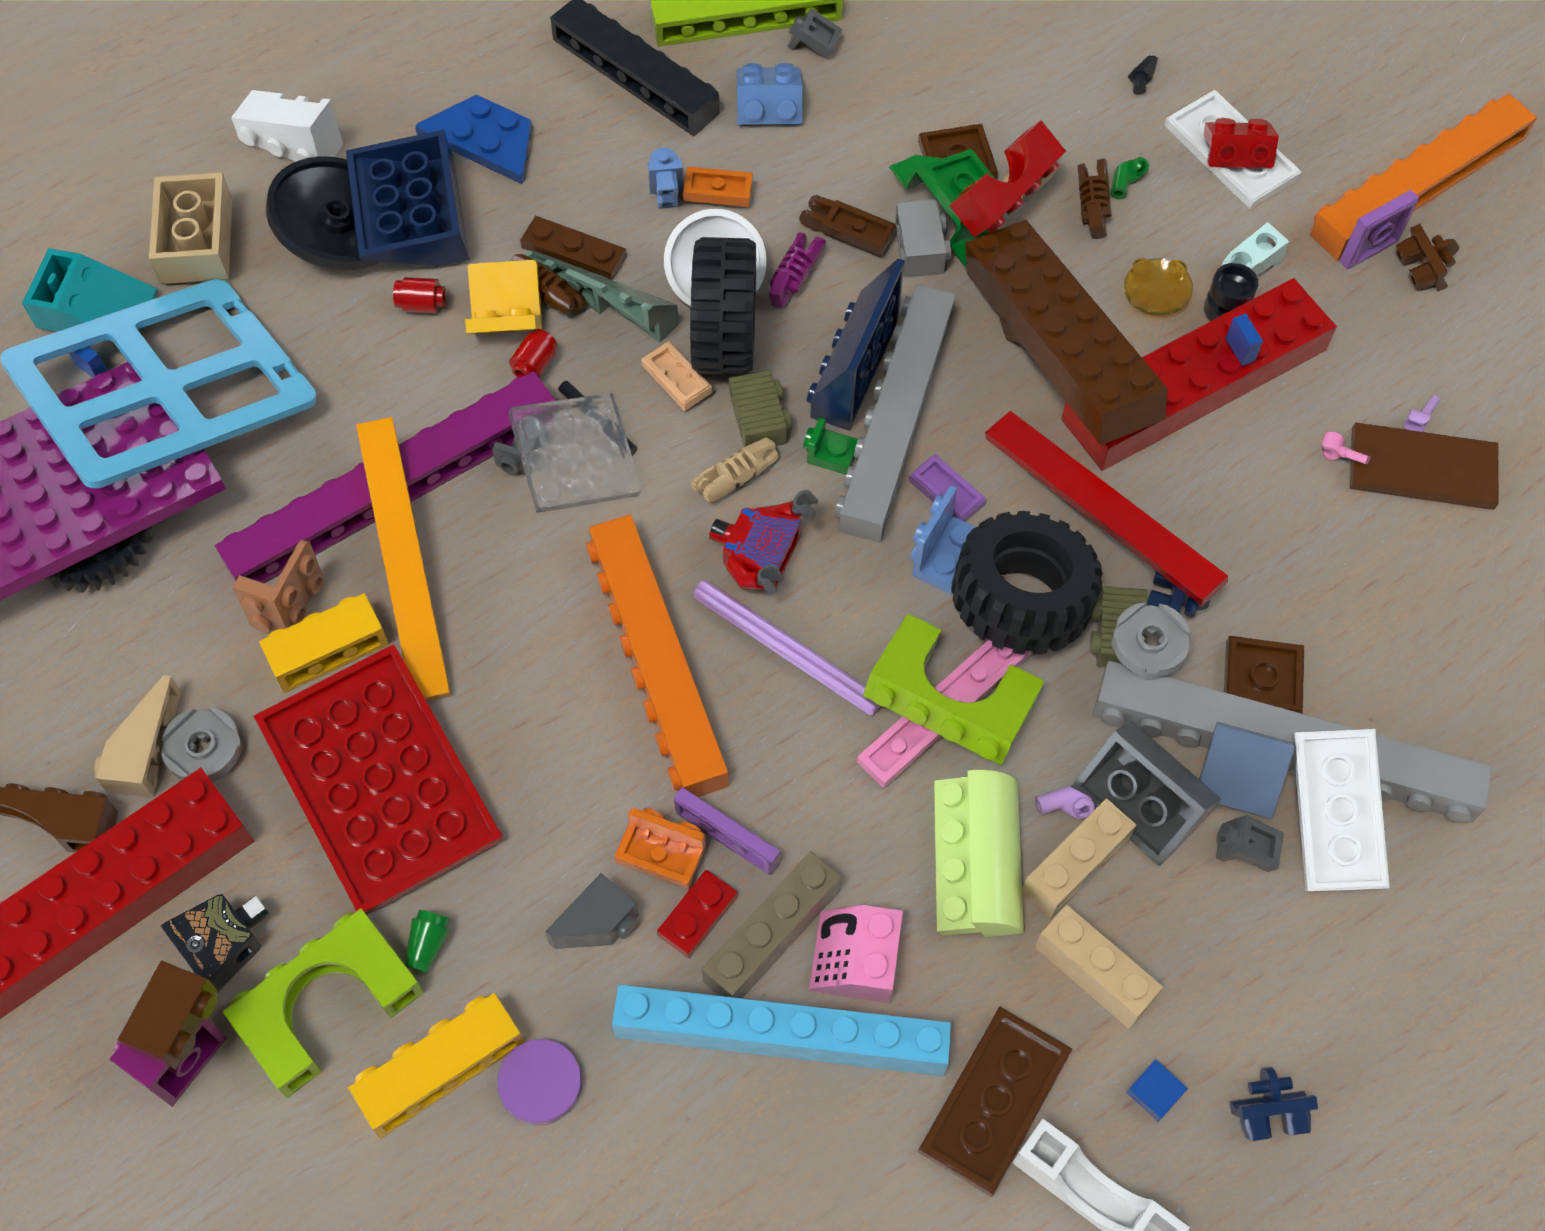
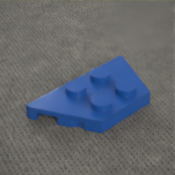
[415,94,532,184]

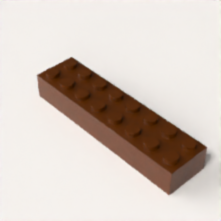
[965,220,1167,445]

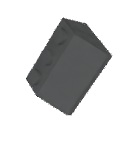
[1071,721,1221,866]

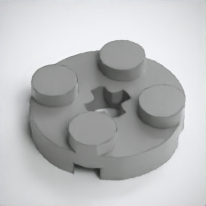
[1111,602,1190,680]
[161,707,244,783]

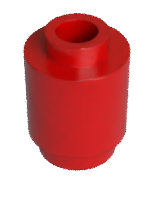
[393,277,446,314]
[509,329,557,379]

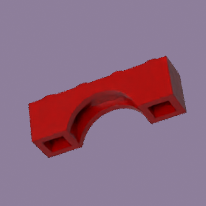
[949,120,1066,237]

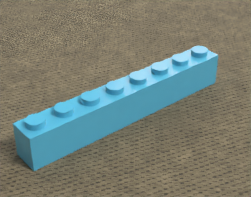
[612,984,951,1076]

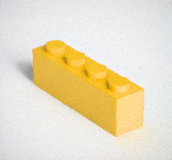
[348,992,525,1139]

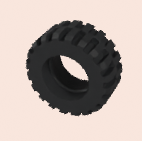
[690,237,756,375]
[951,511,1103,655]

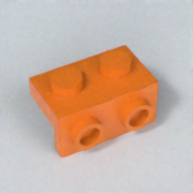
[614,808,706,890]

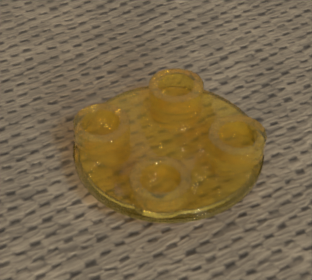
[1124,258,1193,316]

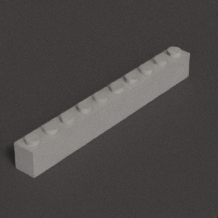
[1092,660,1492,822]

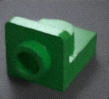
[803,417,858,475]

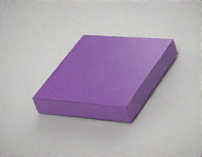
[1340,190,1419,269]

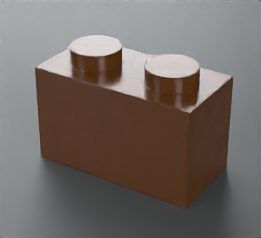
[117,960,218,1070]

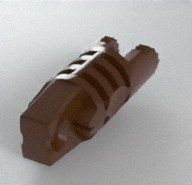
[1077,158,1112,239]
[512,254,588,314]

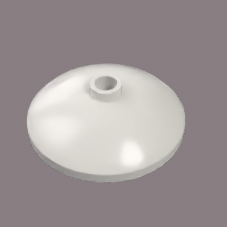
[664,209,767,307]

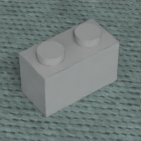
[895,199,951,277]

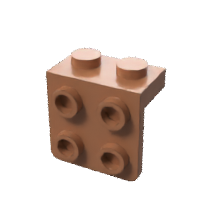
[232,540,324,633]

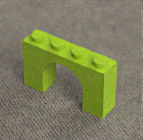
[863,613,1045,766]
[222,909,424,1099]

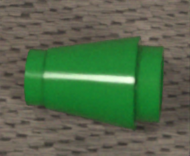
[405,909,450,973]

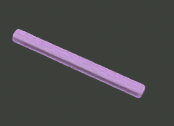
[693,580,880,715]

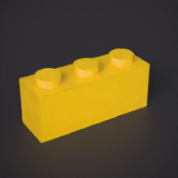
[259,593,389,693]

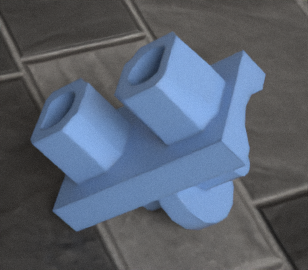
[648,147,683,208]

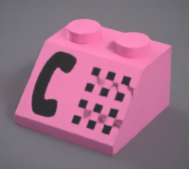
[809,905,903,1004]

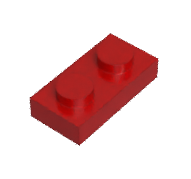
[657,869,738,959]

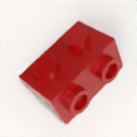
[1204,118,1279,168]

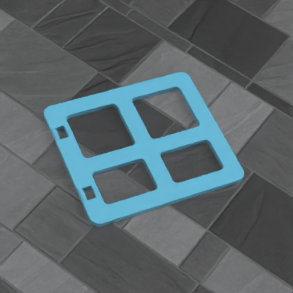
[0,279,317,488]

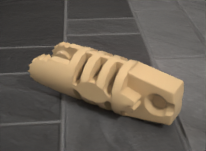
[690,437,778,503]

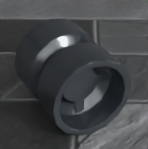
[1204,263,1258,321]

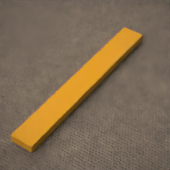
[356,417,451,701]

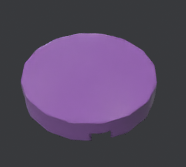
[498,1039,582,1126]

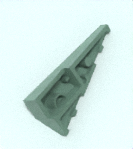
[524,250,678,342]

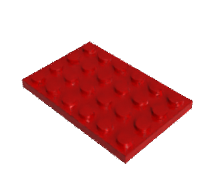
[253,644,504,915]

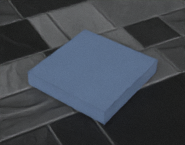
[1199,721,1295,819]

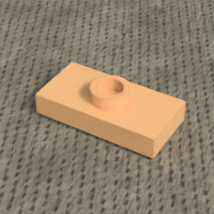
[641,341,712,412]

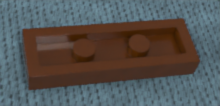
[520,215,627,280]

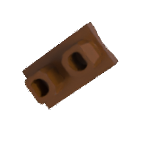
[1395,224,1459,291]

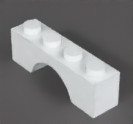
[1013,1119,1190,1231]

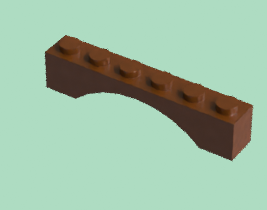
[0,783,118,853]

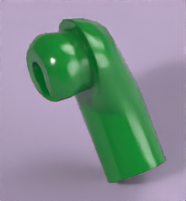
[1110,157,1149,199]

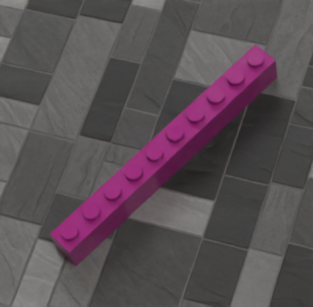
[214,371,559,584]

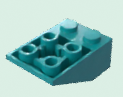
[22,248,158,342]

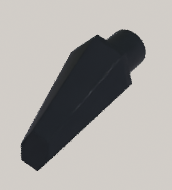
[1128,55,1158,95]

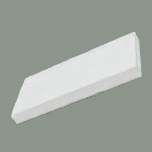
[1164,90,1302,210]
[1293,729,1390,892]

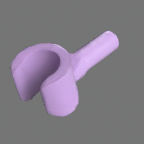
[1404,395,1440,432]

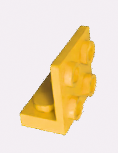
[465,260,542,334]

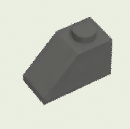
[545,873,639,949]

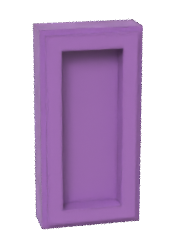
[909,454,987,522]

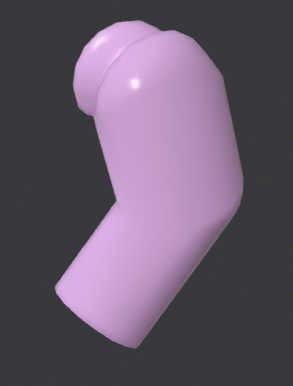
[1035,787,1095,820]

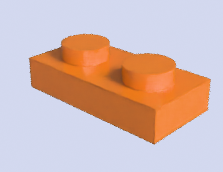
[683,166,753,207]

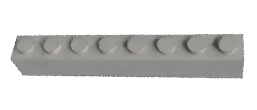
[834,285,956,543]

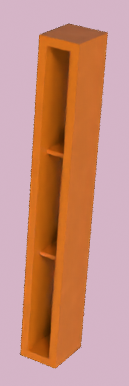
[1310,93,1537,261]
[585,514,729,797]

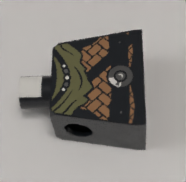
[161,894,270,992]

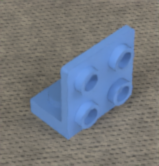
[910,485,975,594]

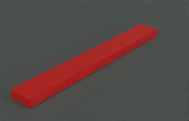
[985,411,1228,606]

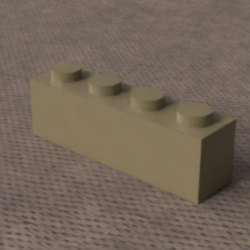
[701,851,841,999]

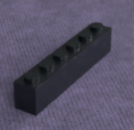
[550,0,719,137]

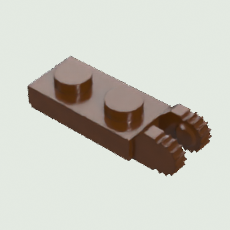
[799,195,897,257]

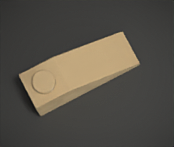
[94,675,181,797]

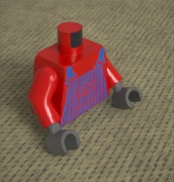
[709,490,819,594]

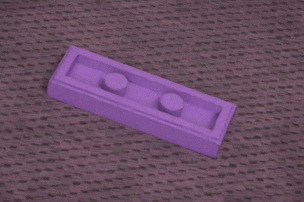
[674,787,780,875]

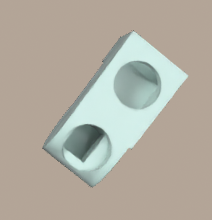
[1221,222,1289,276]

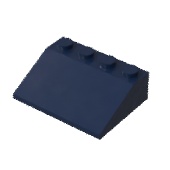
[346,129,470,267]
[807,258,905,431]

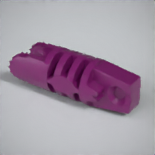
[769,232,826,308]

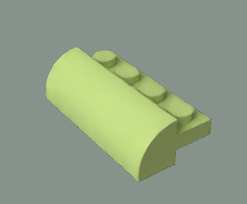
[934,770,1024,937]

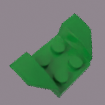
[889,149,998,266]

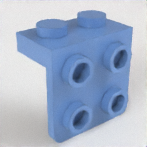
[737,63,802,125]

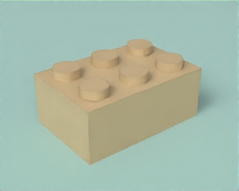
[149,172,233,284]

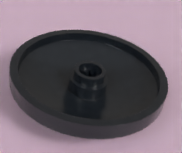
[266,156,380,270]

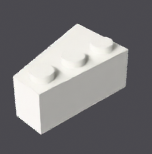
[231,90,343,161]

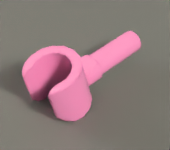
[1321,432,1370,465]

